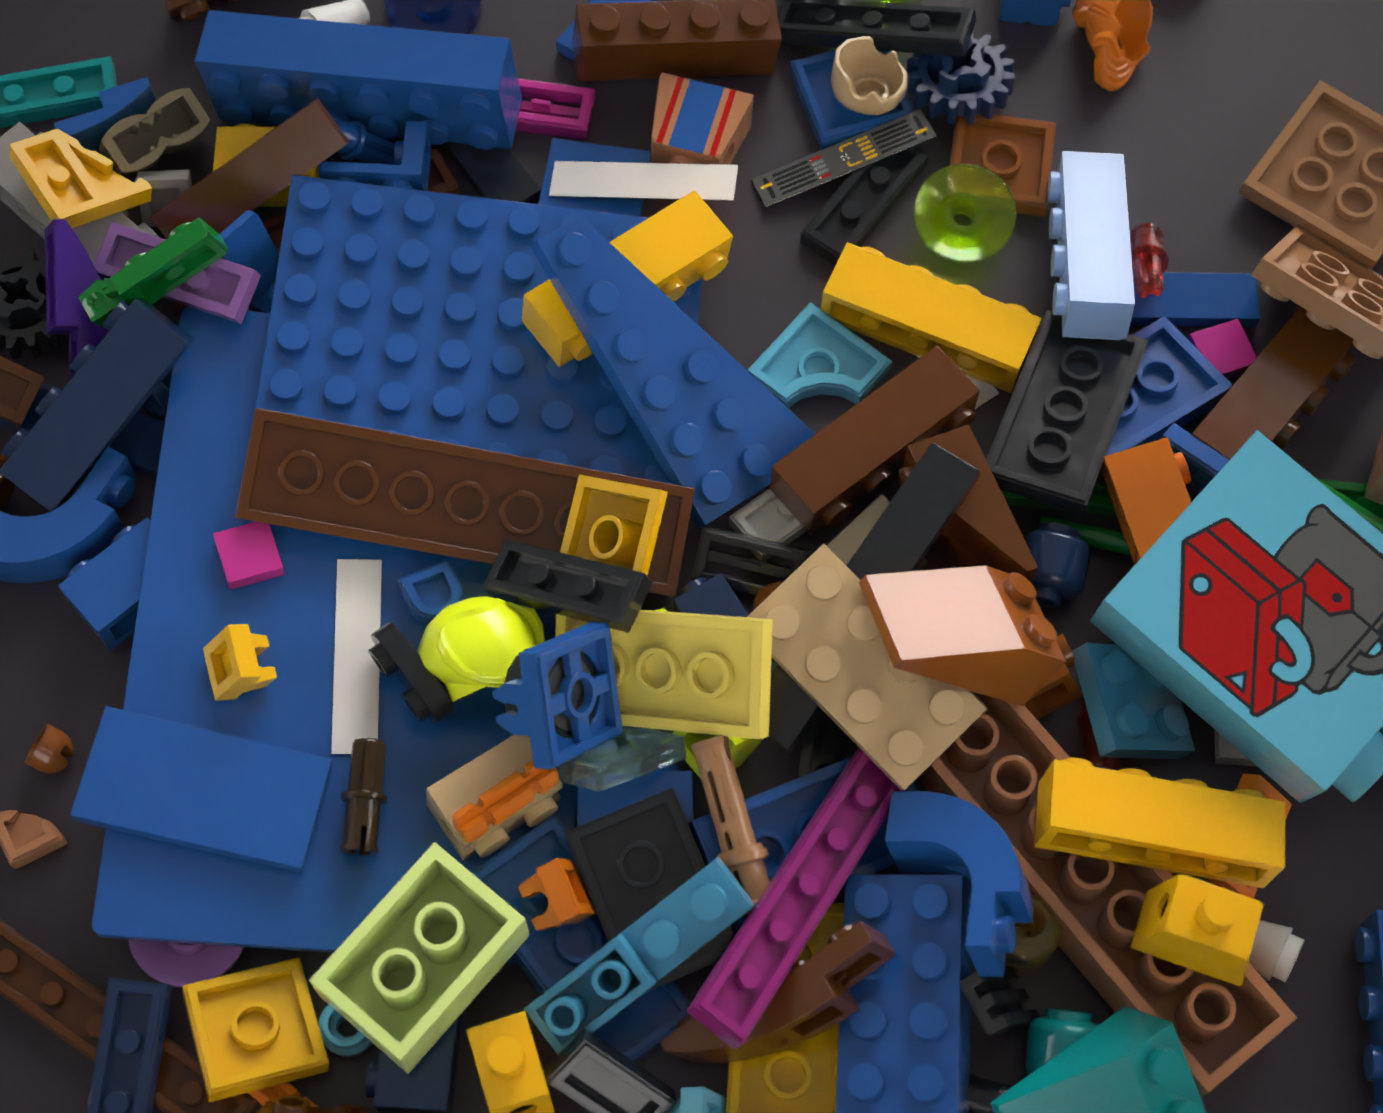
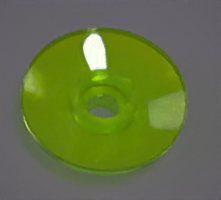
[913,164,1016,263]

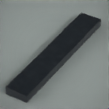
[766,442,980,753]

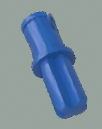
[330,115,395,165]

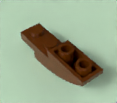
[660,921,896,1063]

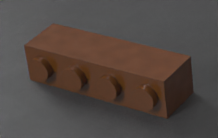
[572,0,782,82]
[1192,307,1357,460]
[769,345,980,535]

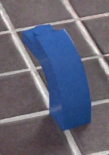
[0,447,138,584]
[885,791,1033,977]

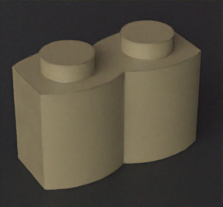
[99,88,210,179]

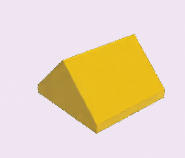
[560,474,668,576]

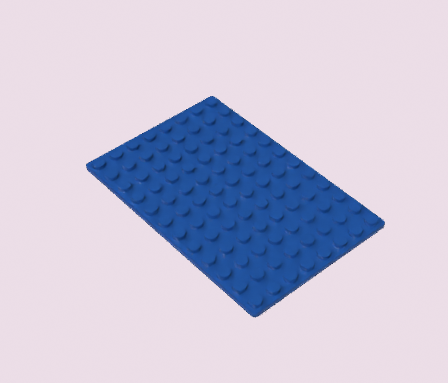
[92,306,580,965]

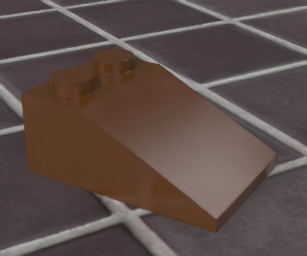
[894,424,1038,584]

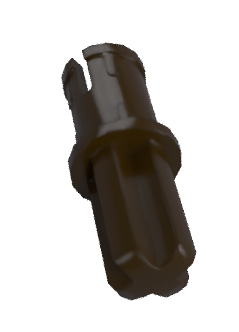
[340,738,388,856]

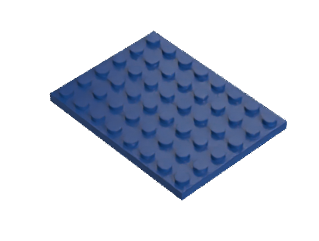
[255,175,702,484]

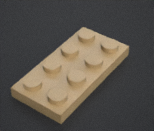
[747,544,987,791]

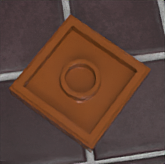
[944,113,1056,217]

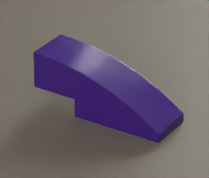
[45,219,109,381]

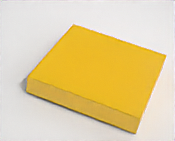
[182,957,329,1102]

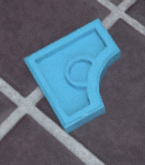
[748,302,892,408]

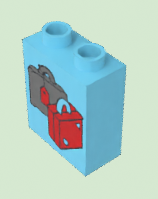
[1090,430,1383,803]

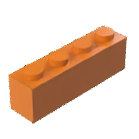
[1101,437,1191,566]

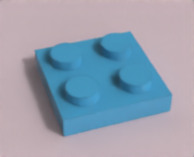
[1072,643,1195,759]

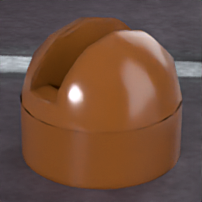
[24,723,74,773]

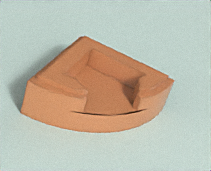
[0,810,68,870]

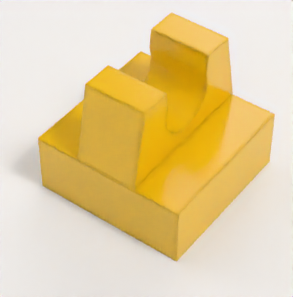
[203,624,277,701]

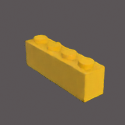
[521,190,733,367]
[821,242,1042,393]
[1034,758,1285,888]

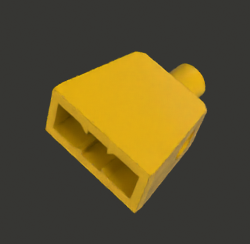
[1130,875,1264,987]
[467,1011,555,1113]

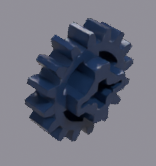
[906,33,1015,125]

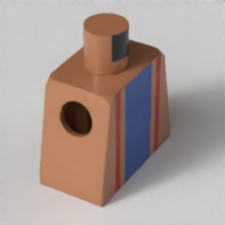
[651,72,754,165]

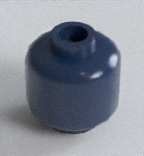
[1023,522,1091,608]

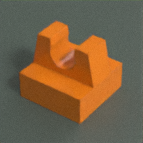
[518,858,597,931]

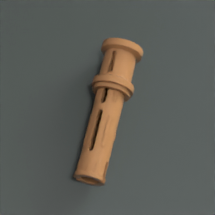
[691,736,770,918]

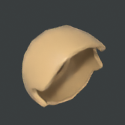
[831,36,908,115]

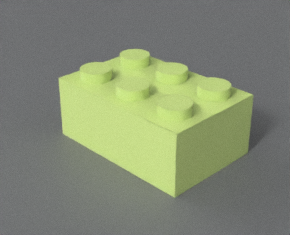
[309,842,530,1074]

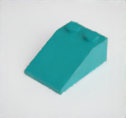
[991,1006,1206,1113]

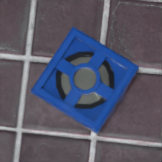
[492,621,623,770]

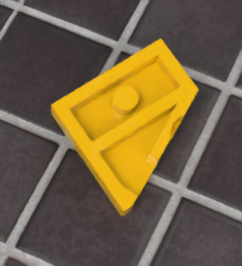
[9,129,152,228]

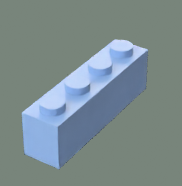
[1047,151,1135,340]

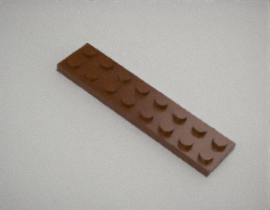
[235,408,695,597]

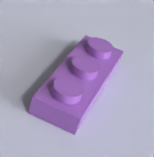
[94,221,261,325]

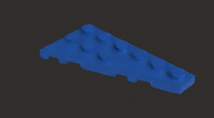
[530,216,816,528]

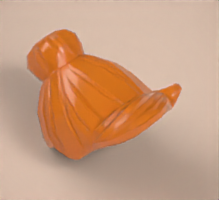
[1072,0,1153,91]

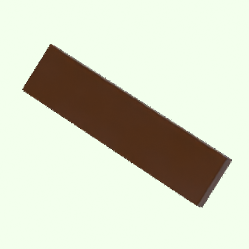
[150,98,349,239]

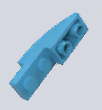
[524,856,755,1054]

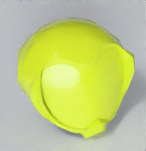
[417,596,545,702]

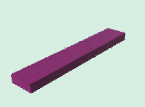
[686,747,901,1049]

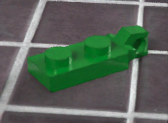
[78,217,229,328]

